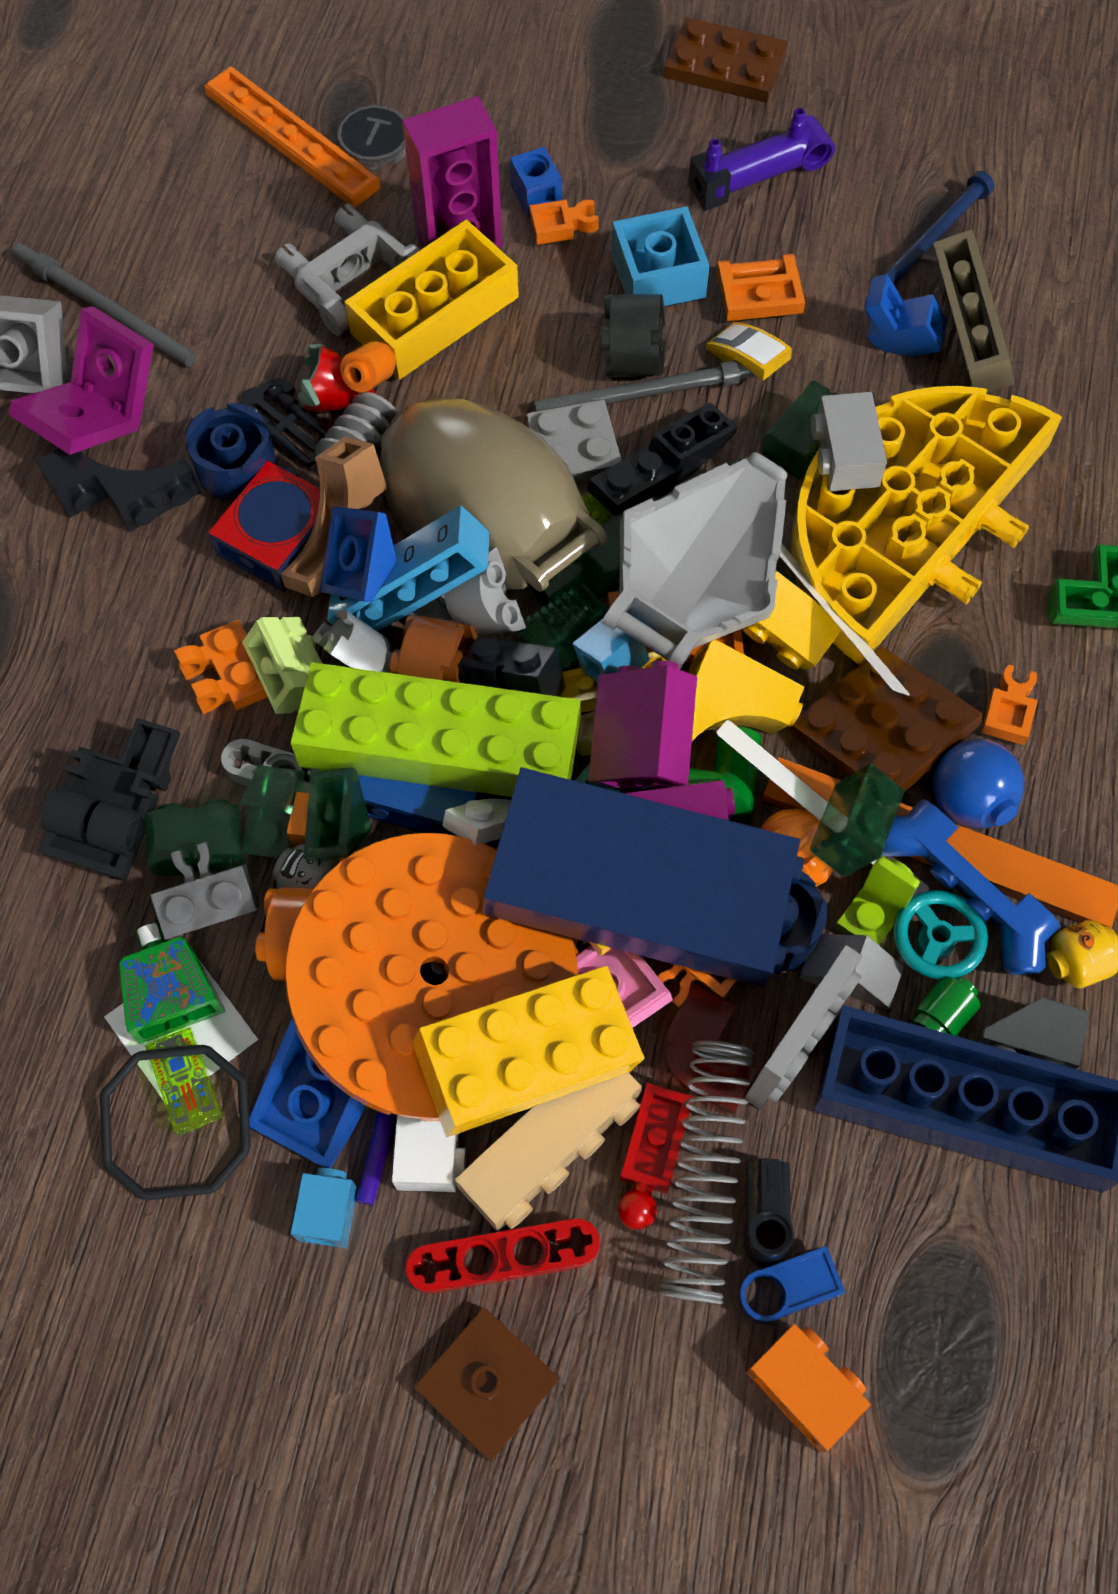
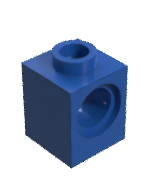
[510,147,562,217]

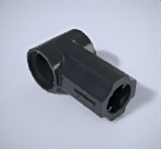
[743,1158,794,1267]

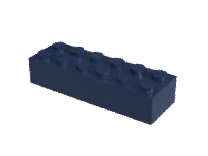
[813,1005,1118,1193]

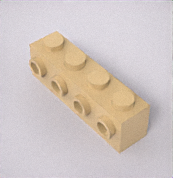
[455,1073,642,1232]

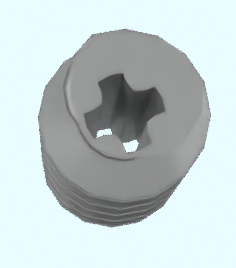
[316,392,398,456]

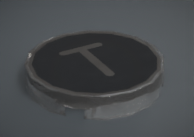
[337,105,406,170]

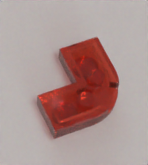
[666,984,757,1115]

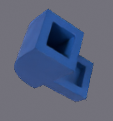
[864,274,947,357]

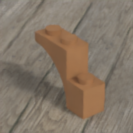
[280,437,387,597]

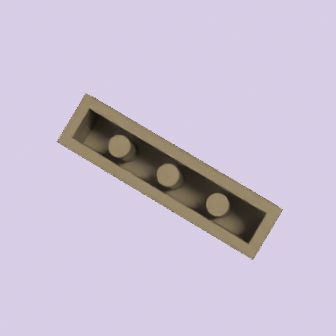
[933,229,1015,393]

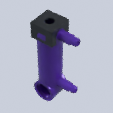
[688,108,835,211]

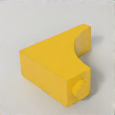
[687,640,804,741]

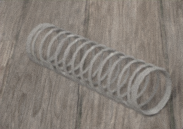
[658,1040,755,1304]

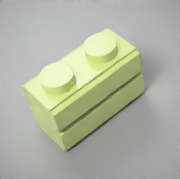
[242,617,322,714]

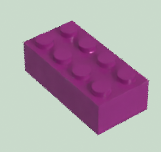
[402,96,503,249]

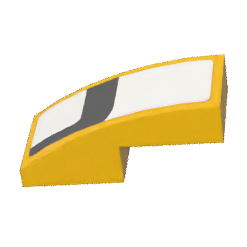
[706,322,792,381]

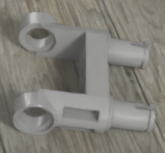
[275,204,420,337]

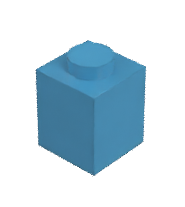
[573,619,650,683]
[291,1168,358,1248]

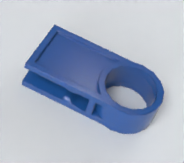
[738,1246,846,1324]

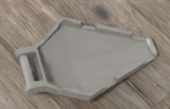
[602,452,787,670]

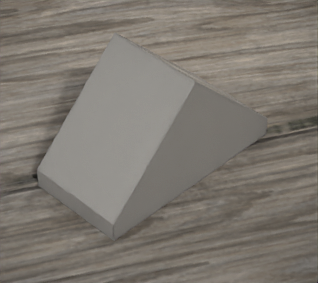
[799,934,904,1011]

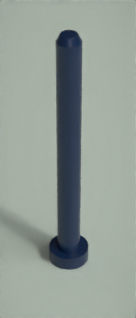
[883,171,994,285]

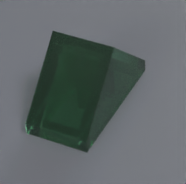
[304,767,372,861]

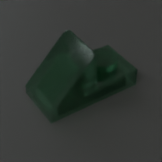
[240,765,305,859]

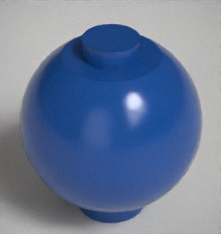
[932,739,1025,829]

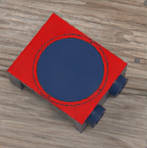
[208,460,320,592]

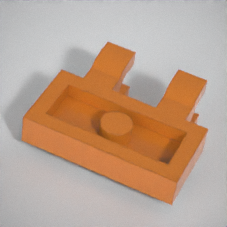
[174,619,268,714]

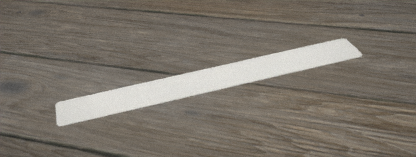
[780,544,910,696]
[717,720,929,897]

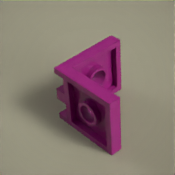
[9,306,154,455]

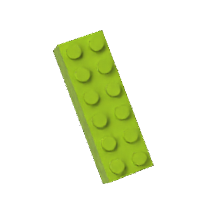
[291,662,581,797]

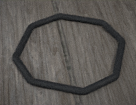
[100,1044,251,1201]

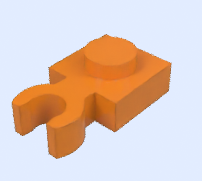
[529,199,599,245]
[981,665,1038,745]

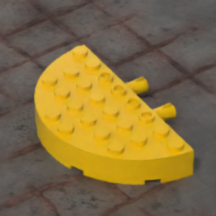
[791,386,1062,665]

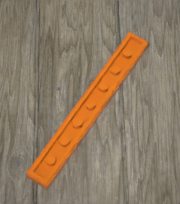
[762,757,1118,928]

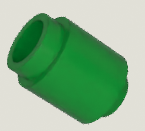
[911,976,981,1036]

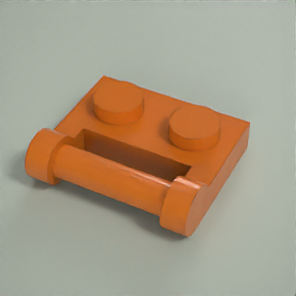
[716,253,805,321]

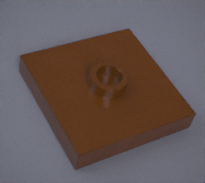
[414,1307,560,1462]

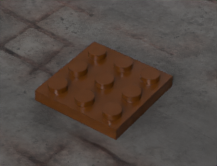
[791,646,982,805]

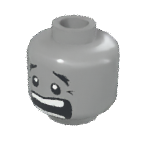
[272,843,339,889]

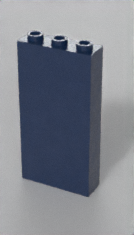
[482,767,804,987]

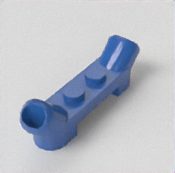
[876,799,1061,975]

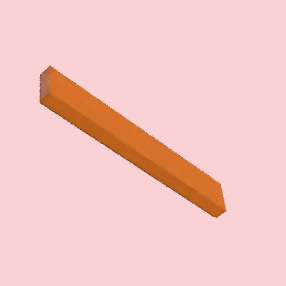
[204,66,381,208]

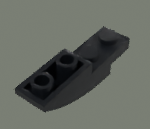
[587,402,738,516]

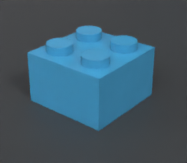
[611,206,709,306]

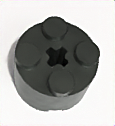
[601,293,665,377]

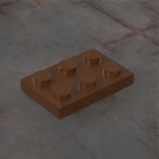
[664,17,788,103]

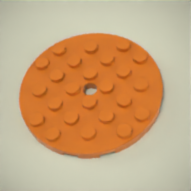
[285,833,578,1122]

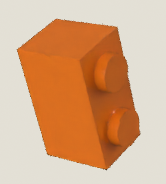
[746,1323,871,1453]

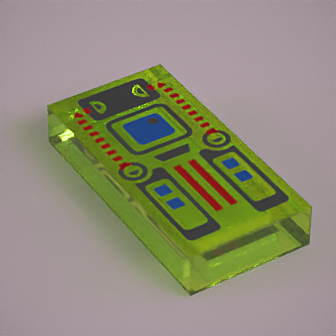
[145,1027,224,1136]

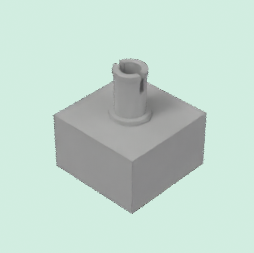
[0,295,69,393]

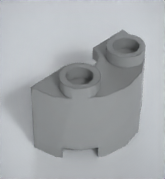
[444,546,526,636]
[312,610,393,673]

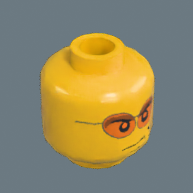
[1046,920,1118,989]

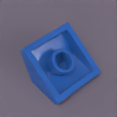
[320,506,397,602]

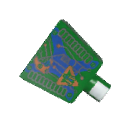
[119,923,225,1044]

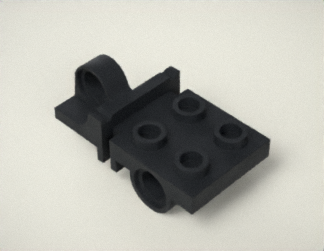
[38,718,181,881]

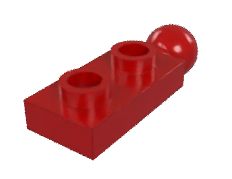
[617,1083,694,1230]

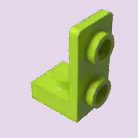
[834,855,920,946]

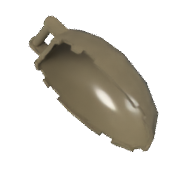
[380,397,608,592]

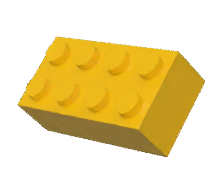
[344,219,519,380]
[412,966,645,1138]

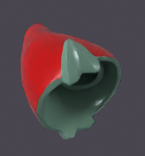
[298,344,377,413]

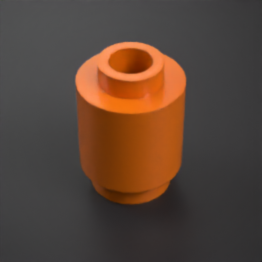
[340,341,396,393]

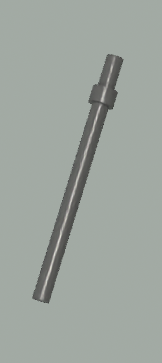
[12,242,196,367]
[534,360,757,412]

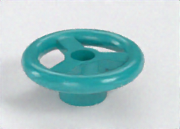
[894,890,988,980]

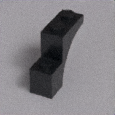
[35,448,201,532]

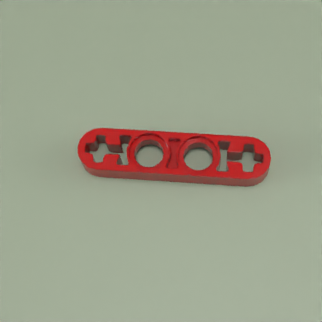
[406,1219,600,1294]

